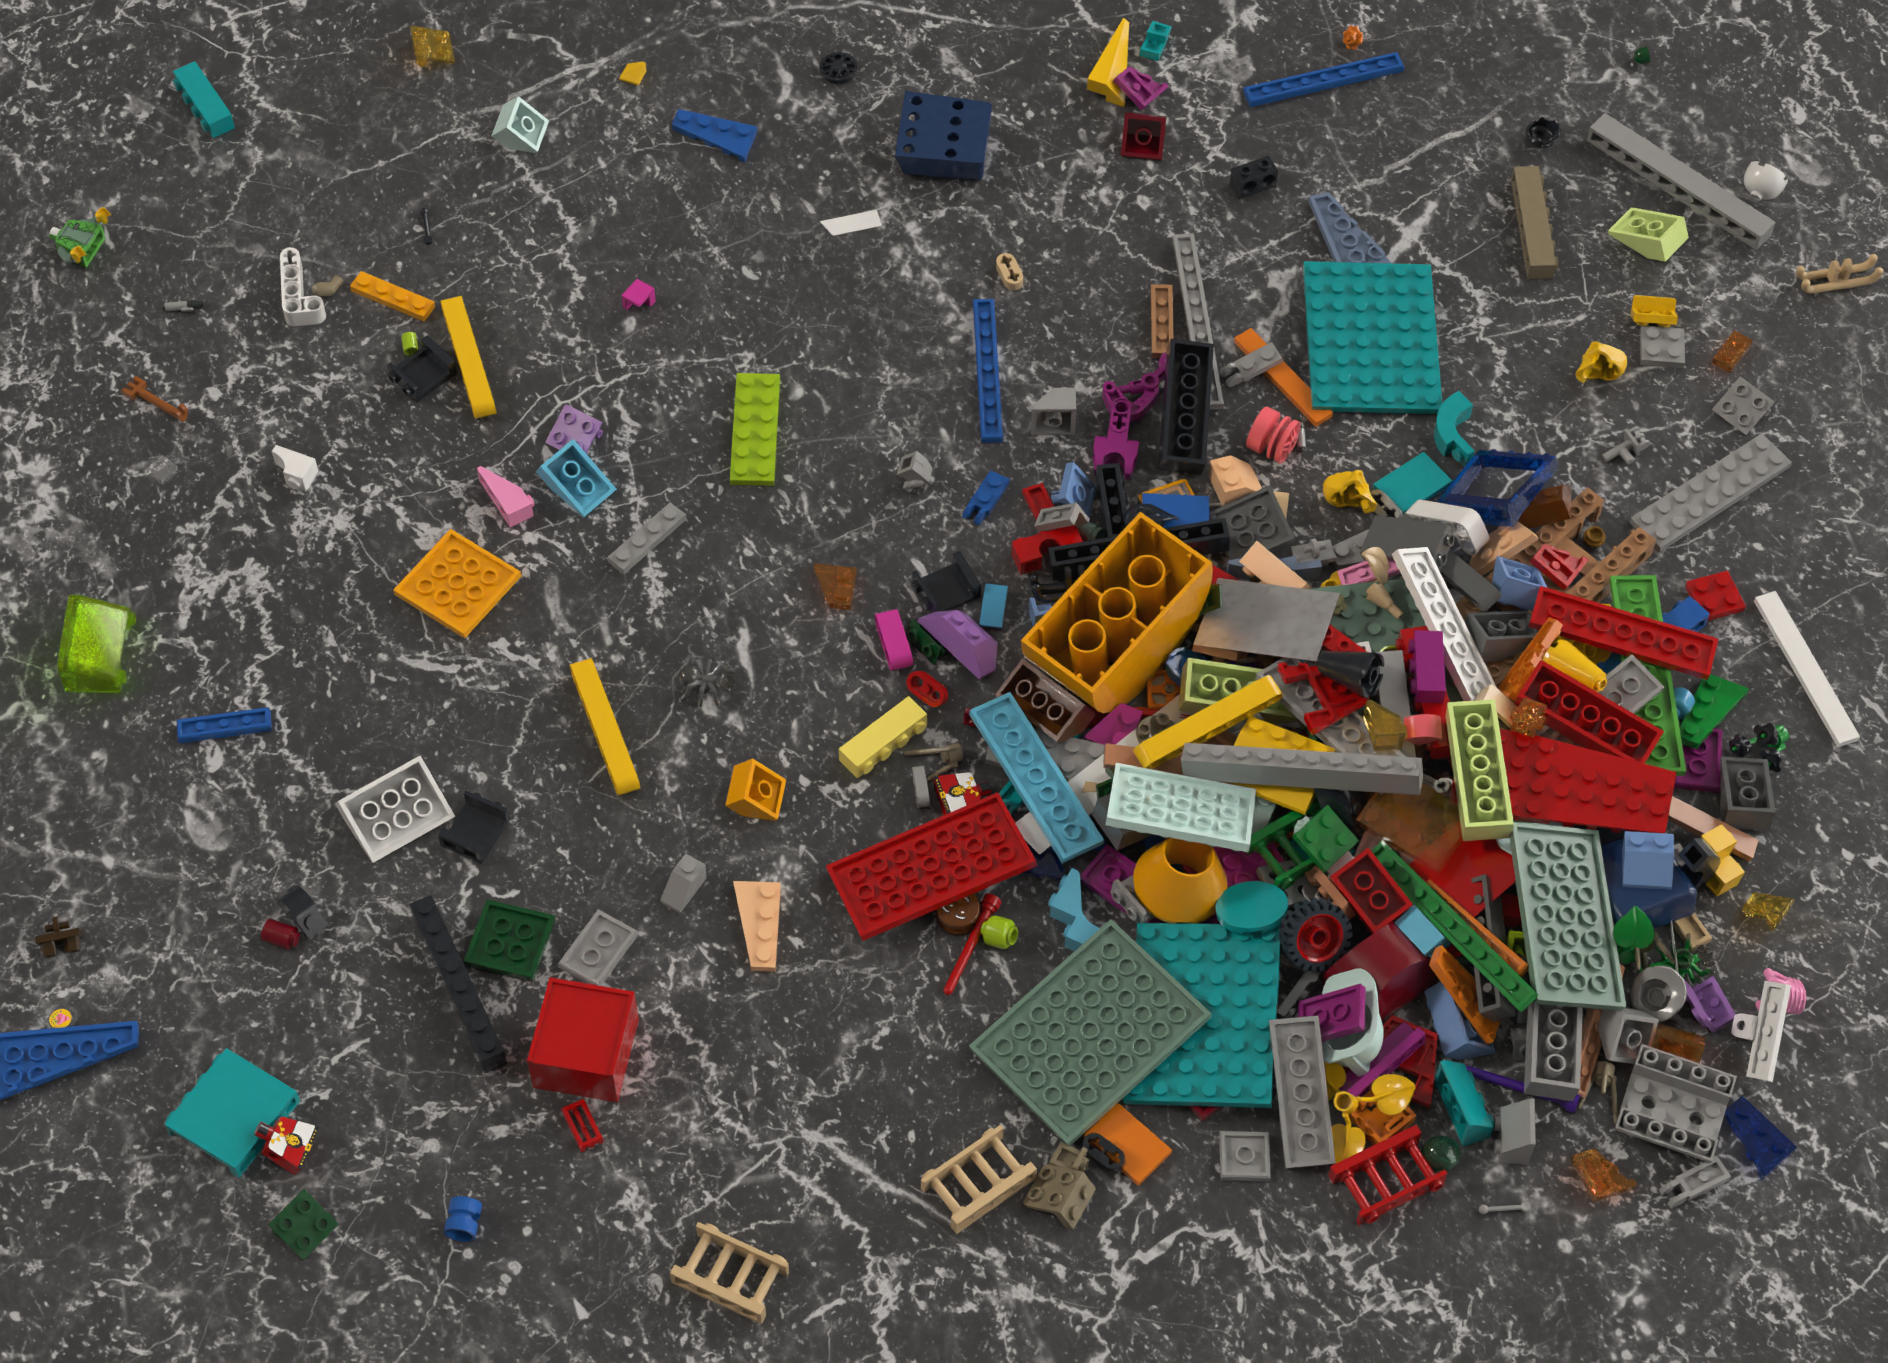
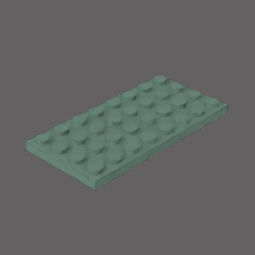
[1509,822,1626,1011]

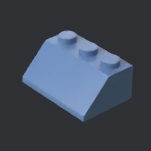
[1424,982,1496,1060]

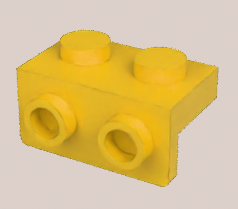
[1631,295,1678,327]

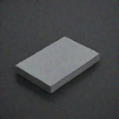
[558,909,638,986]

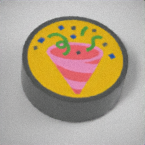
[48,1008,74,1028]

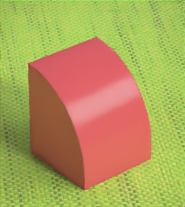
[1404,714,1442,746]

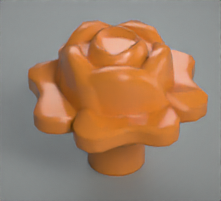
[1343,25,1363,50]

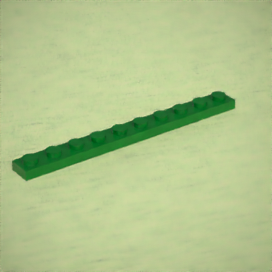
[1372,840,1539,1012]

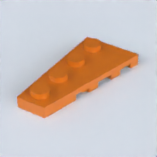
[1497,617,1563,702]

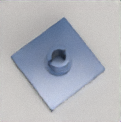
[1051,462,1097,519]

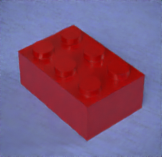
[1329,848,1413,935]

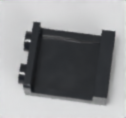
[387,335,457,402]

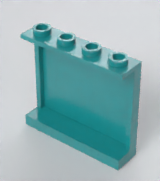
[164,1048,300,1178]

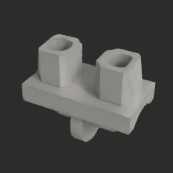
[1291,538,1336,566]

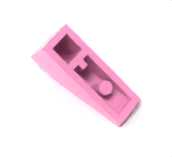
[477,466,535,527]

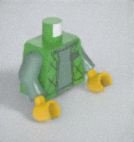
[49,207,111,268]

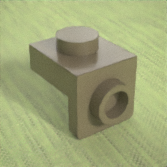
[1049,1142,1090,1172]

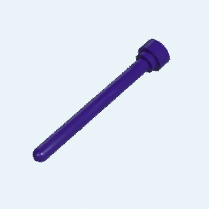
[1466,1065,1580,1114]

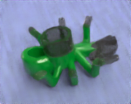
[1654,933,1716,984]

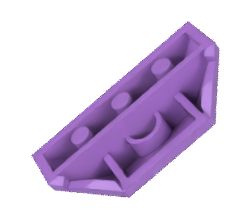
[917,610,998,680]

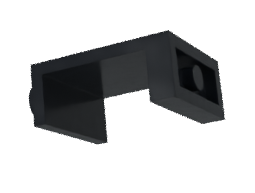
[910,551,981,613]
[438,791,509,864]

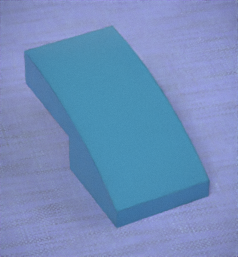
[979,584,1008,629]

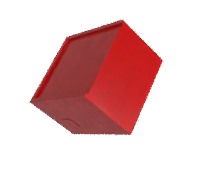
[527,977,639,1103]

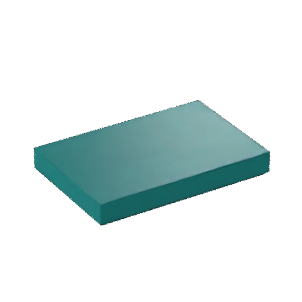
[1373,452,1452,514]

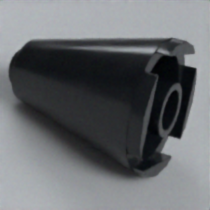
[1316,651,1385,699]

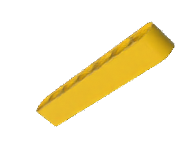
[440,296,497,419]
[569,658,640,796]
[1133,675,1283,770]

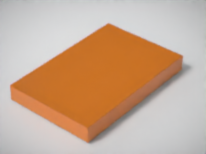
[1084,1103,1172,1186]

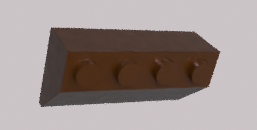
[995,658,1096,743]

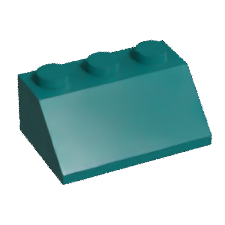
[1434,1060,1495,1146]

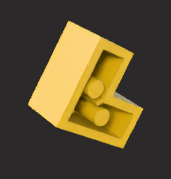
[1700,824,1745,896]

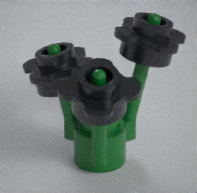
[1729,723,1789,772]

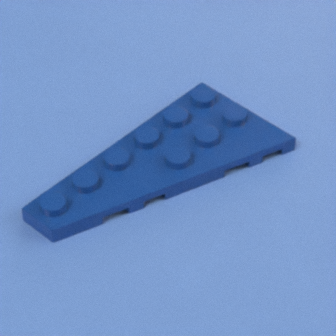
[0,1021,139,1100]

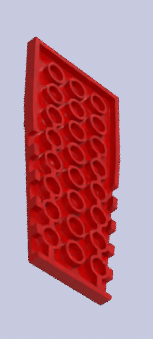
[1448,728,1676,833]

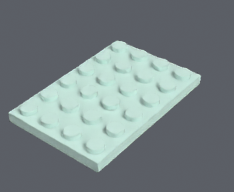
[1105,763,1256,852]

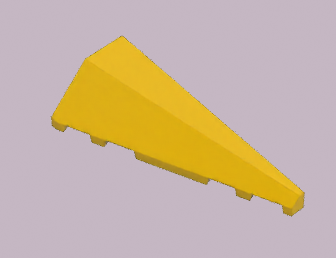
[1087,18,1129,107]

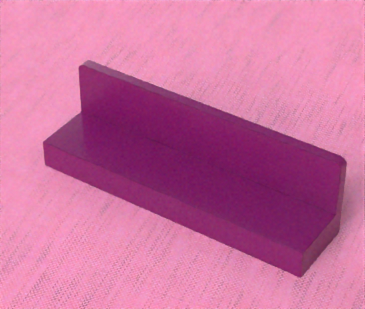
[1339,1022,1426,1097]

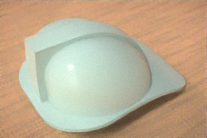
[1322,968,1383,1077]

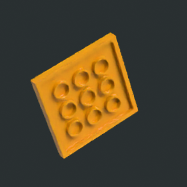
[393,529,522,638]

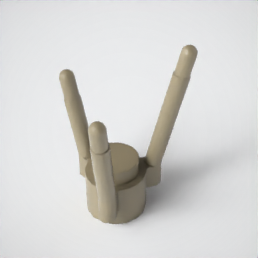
[904,743,963,781]
[1634,931,1675,971]
[1577,1061,1618,1124]

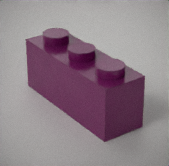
[1408,630,1446,703]

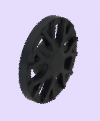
[819,52,858,83]

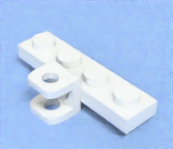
[1731,981,1791,1082]

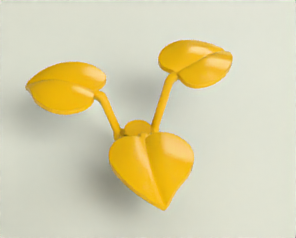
[1324,1062,1415,1163]

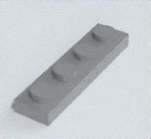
[607,502,687,574]

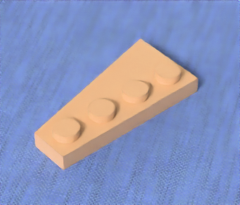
[733,881,781,972]

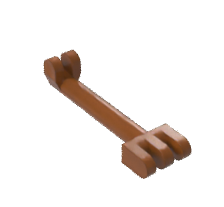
[121,376,188,422]

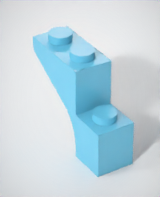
[1048,868,1100,951]

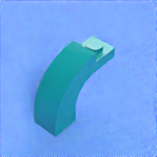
[1434,391,1475,467]

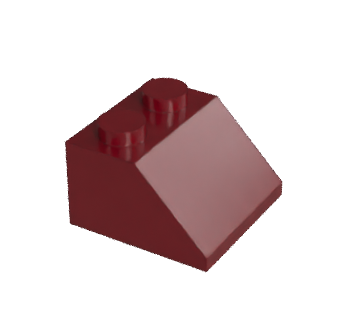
[1121,112,1167,160]

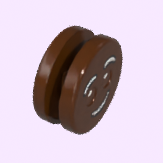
[936,894,980,935]

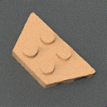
[1469,519,1538,576]

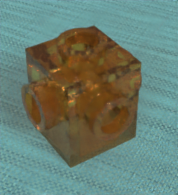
[1510,697,1547,737]

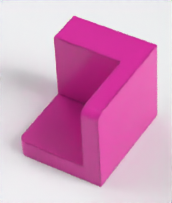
[622,279,656,310]

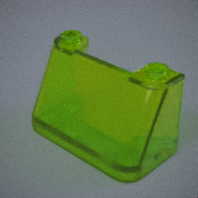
[57,594,136,693]

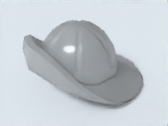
[1630,966,1687,1022]

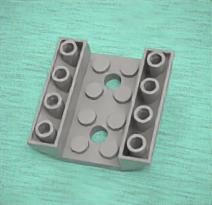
[1615,1044,1737,1163]

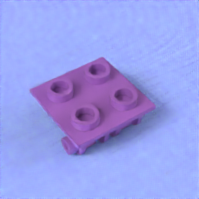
[545,404,603,454]

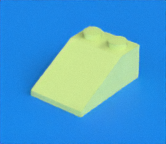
[1608,207,1689,262]

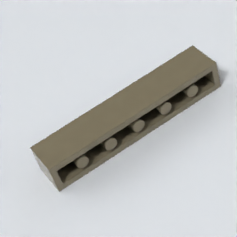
[1511,166,1558,279]

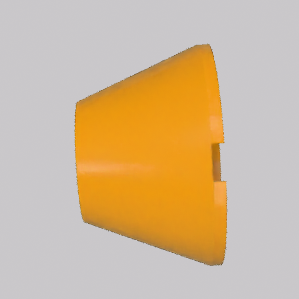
[1133,837,1228,924]

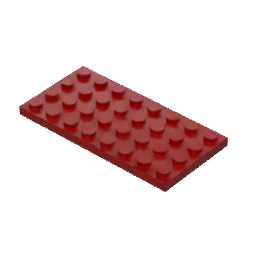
[826,792,1037,941]

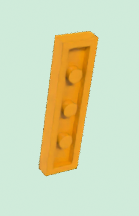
[350,271,435,322]

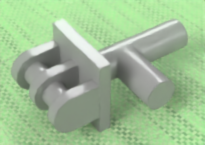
[1602,426,1650,464]

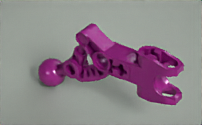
[1093,352,1166,480]

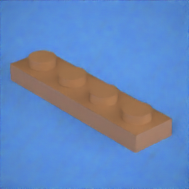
[1151,284,1173,358]

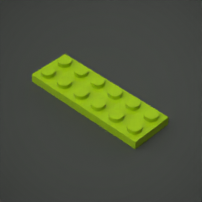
[730,373,780,486]

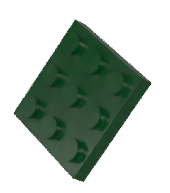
[464,899,556,982]

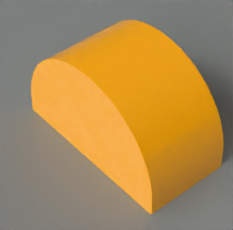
[1021,512,1213,713]

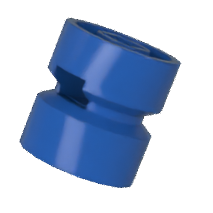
[443,1196,482,1242]

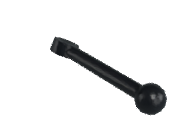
[420,208,433,245]

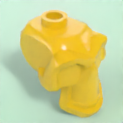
[1575,341,1627,383]
[1323,470,1377,514]

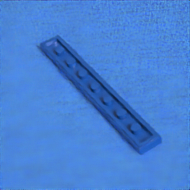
[1243,52,1404,107]
[973,299,1003,443]

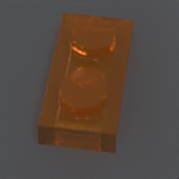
[1712,330,1753,373]

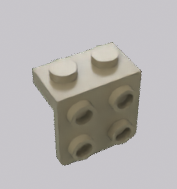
[1023,1164,1096,1230]

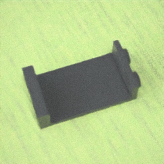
[1360,515,1455,572]

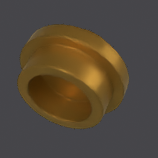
[1583,526,1606,548]

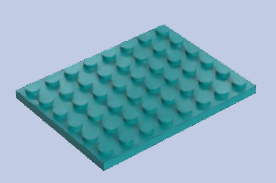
[1303,261,1442,414]
[1123,923,1282,1108]

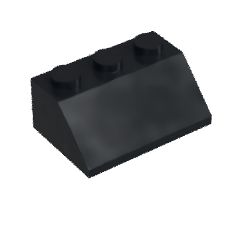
[1314,788,1376,827]

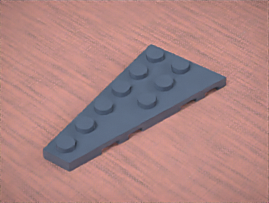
[1308,192,1395,264]

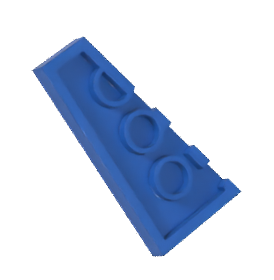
[672,109,757,163]

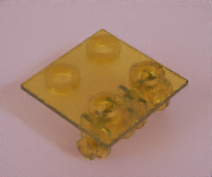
[410,25,455,67]

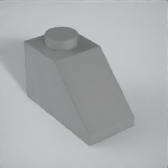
[660,853,707,913]

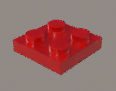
[1685,570,1746,621]

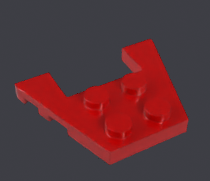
[1277,662,1369,735]
[1342,1015,1438,1109]

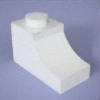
[272,445,318,491]

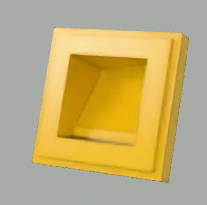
[619,62,646,86]

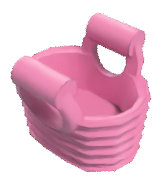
[1755,968,1806,1015]

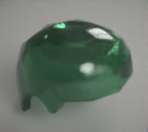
[1421,1135,1461,1173]

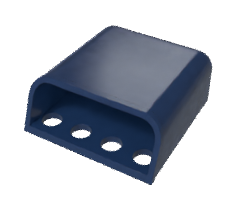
[895,91,992,181]
[1601,838,1697,929]

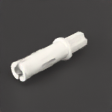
[1434,778,1453,797]

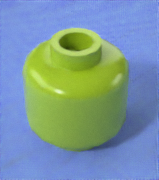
[981,916,1018,949]

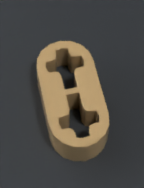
[996,253,1023,291]

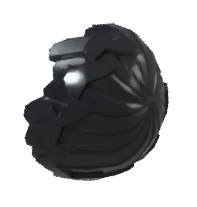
[1526,117,1561,148]

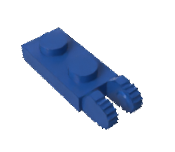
[962,470,1010,525]

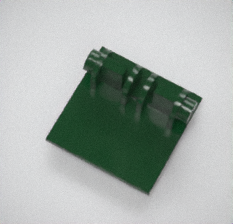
[268,1189,339,1260]

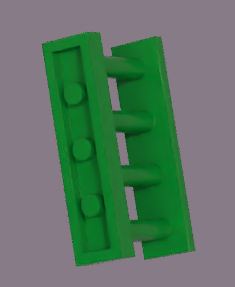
[1245,798,1353,890]

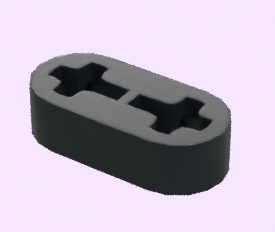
[1083,1133,1126,1172]

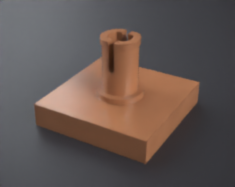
[1192,645,1248,663]

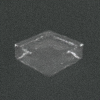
[146,455,179,485]

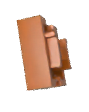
[1348,1089,1417,1145]

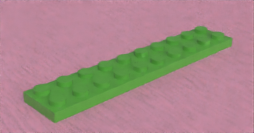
[1609,575,1686,776]

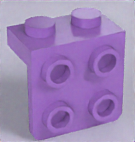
[1684,976,1736,1033]

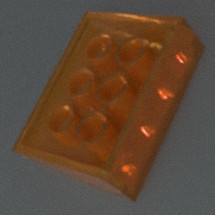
[1356,782,1463,874]

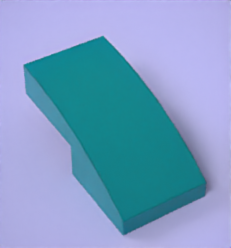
[1139,21,1172,61]

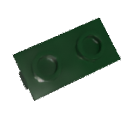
[905,619,949,665]

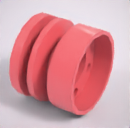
[1246,406,1301,464]

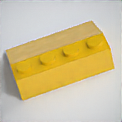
[1222,716,1335,815]

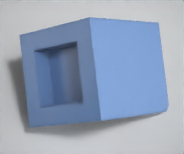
[1029,598,1052,627]

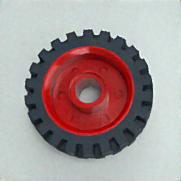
[1279,898,1352,972]

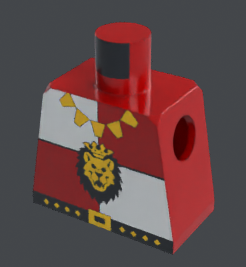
[934,772,992,815]
[254,1117,319,1175]

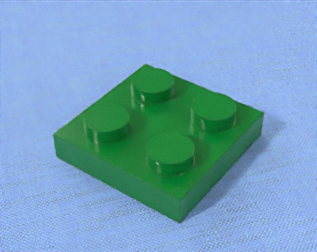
[1292,805,1359,873]

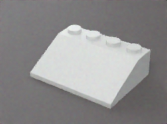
[335,756,455,863]

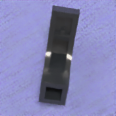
[1678,838,1720,889]

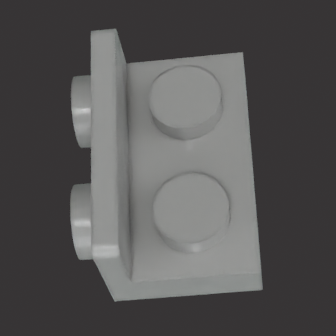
[1111,875,1155,924]

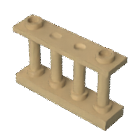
[921,1125,1037,1234]
[670,1222,789,1324]

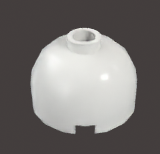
[1744,161,1788,201]

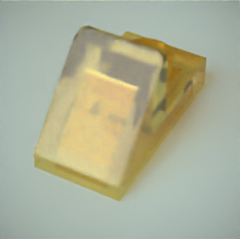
[1742,892,1795,931]

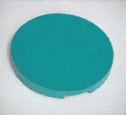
[1216,881,1288,934]

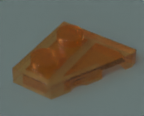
[1570,1148,1637,1202]

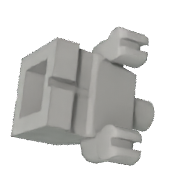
[897,451,934,493]

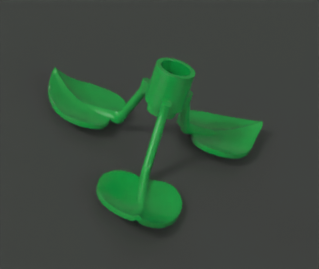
[1613,906,1674,972]

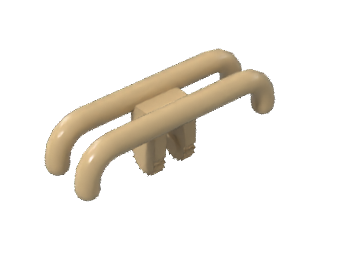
[1796,254,1883,294]

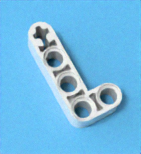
[280,247,326,326]
[1405,500,1489,555]

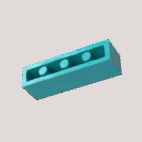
[172,61,235,138]

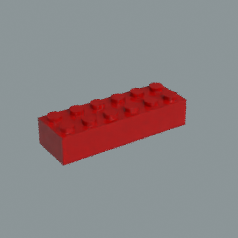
[1514,660,1664,763]

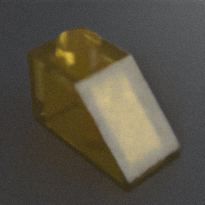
[1363,700,1407,751]

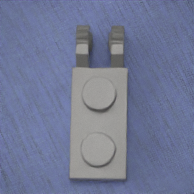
[1220,342,1283,387]
[1659,1156,1731,1208]

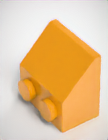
[725,759,786,821]

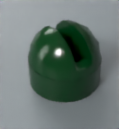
[1634,46,1650,64]

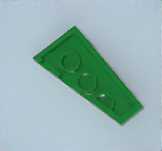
[1680,674,1749,749]

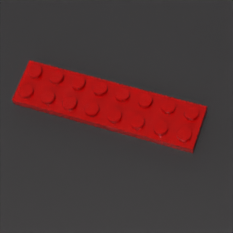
[1528,586,1719,680]

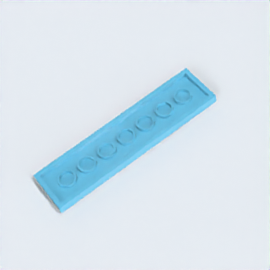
[969,692,1104,863]

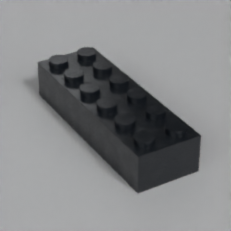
[1158,338,1214,474]

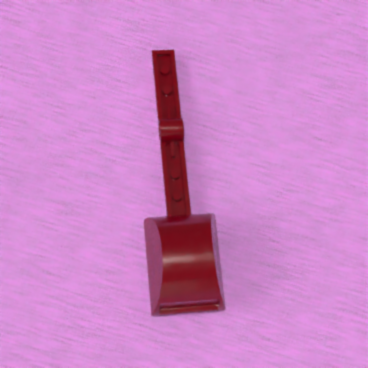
[1188,921,1440,1122]

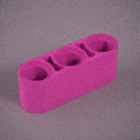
[874,609,913,671]

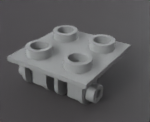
[1712,376,1775,435]

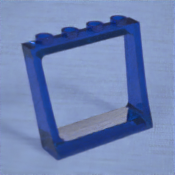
[1438,449,1559,527]

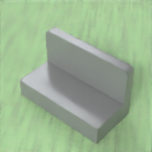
[1034,503,1090,532]

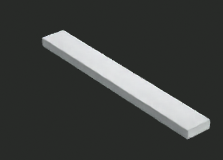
[1754,591,1860,747]

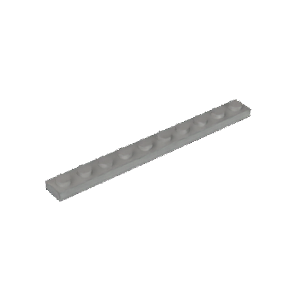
[1172,233,1224,410]

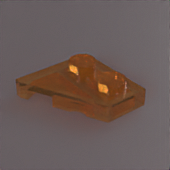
[814,563,857,610]

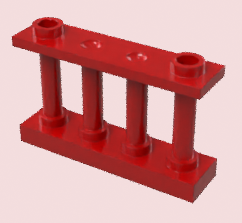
[1328,1125,1447,1225]

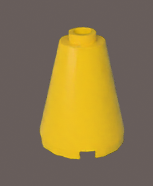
[1543,639,1607,692]

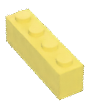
[839,696,927,778]

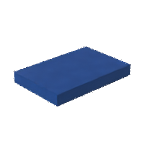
[1142,493,1209,528]

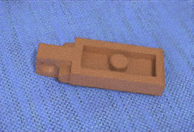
[1305,865,1356,920]

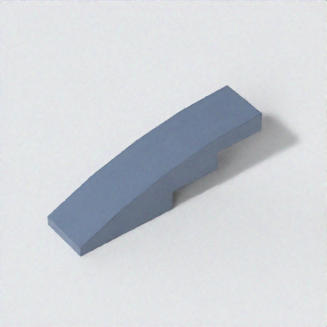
[1226,556,1322,581]

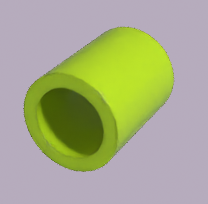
[401,332,419,357]

